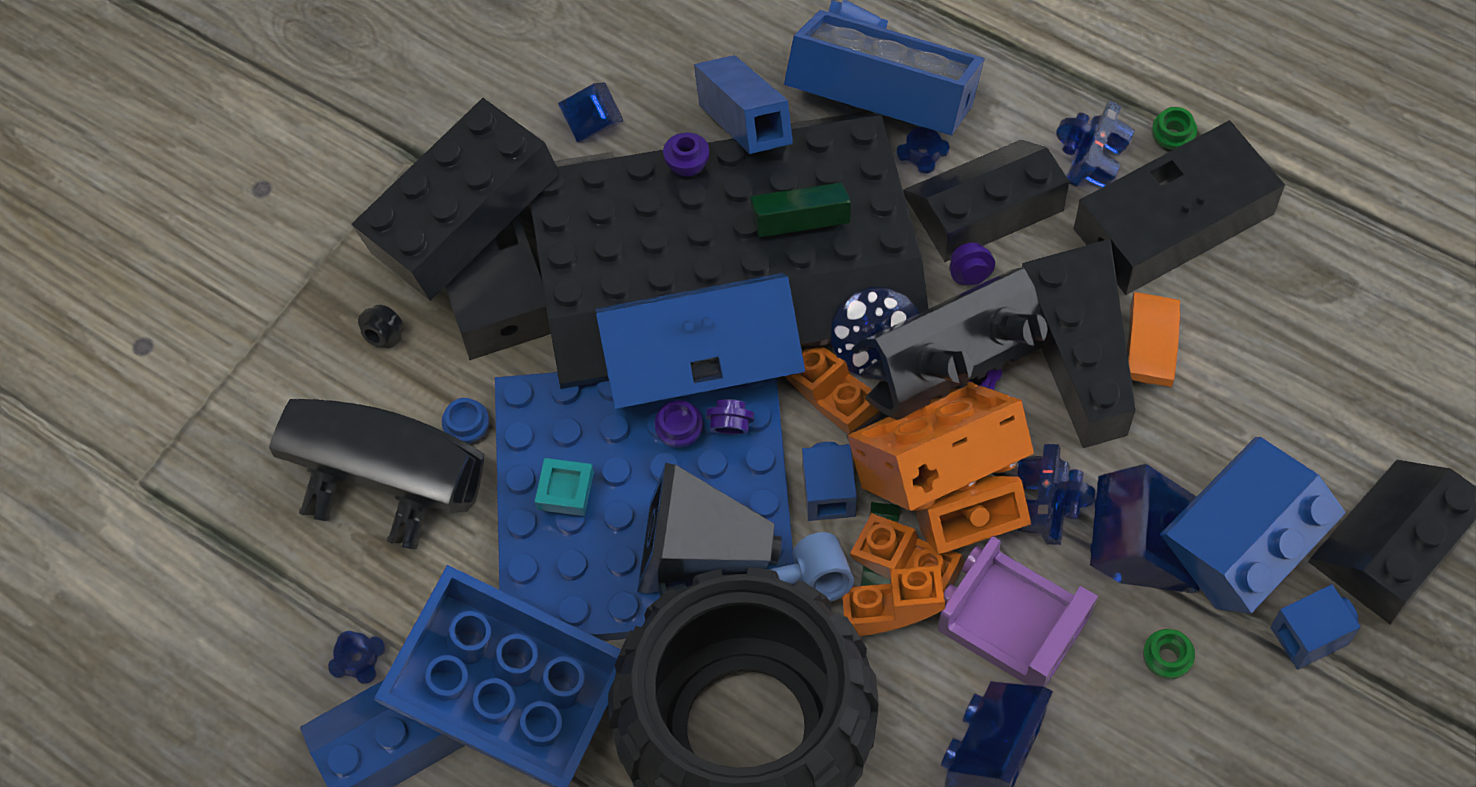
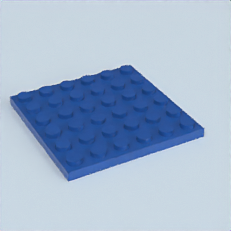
[495,363,795,641]

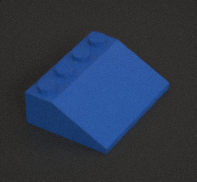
[374,565,621,787]

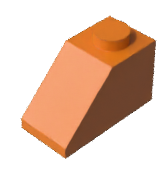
[916,476,1031,555]

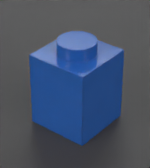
[802,442,857,521]
[1270,584,1361,670]

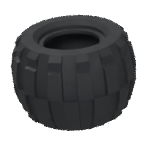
[608,567,879,787]

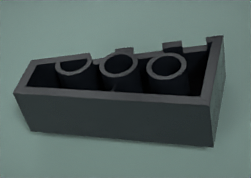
[1022,239,1136,448]

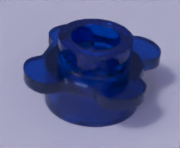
[897,127,950,174]
[328,631,385,684]

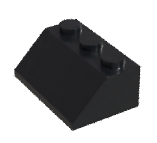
[903,140,1070,262]
[1308,460,1476,625]

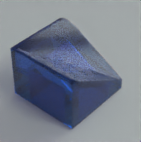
[558,82,623,143]

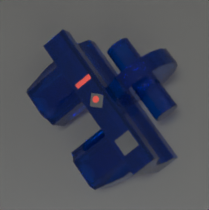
[1056,100,1135,187]
[1017,444,1096,545]

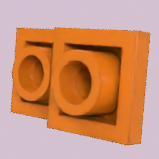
[1126,292,1180,387]
[784,345,879,434]
[850,513,964,592]
[842,565,945,636]

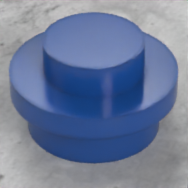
[442,398,490,444]

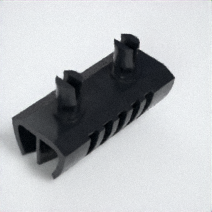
[851,268,1047,420]
[269,399,485,549]

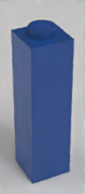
[694,55,793,154]

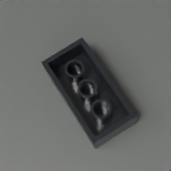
[351,98,560,301]

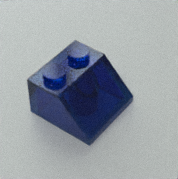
[1090,464,1200,593]
[941,681,1053,787]

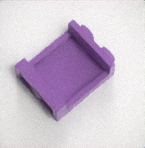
[938,536,1098,694]

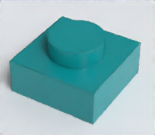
[535,458,594,516]

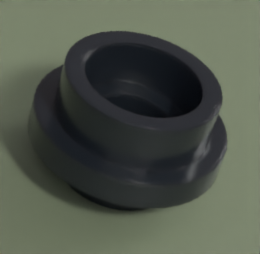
[358,304,403,348]

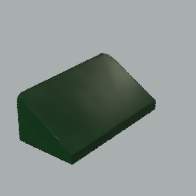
[750,182,851,237]

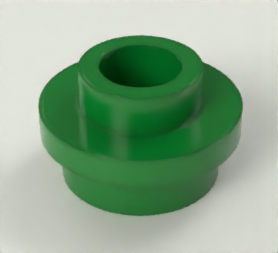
[1152,107,1197,150]
[1143,629,1195,679]

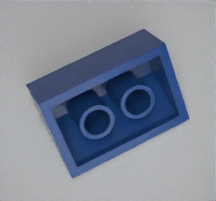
[1160,437,1346,613]
[300,680,465,787]

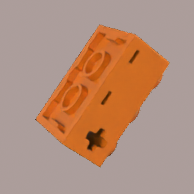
[847,381,1034,511]

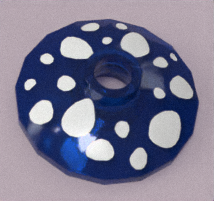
[830,287,919,376]

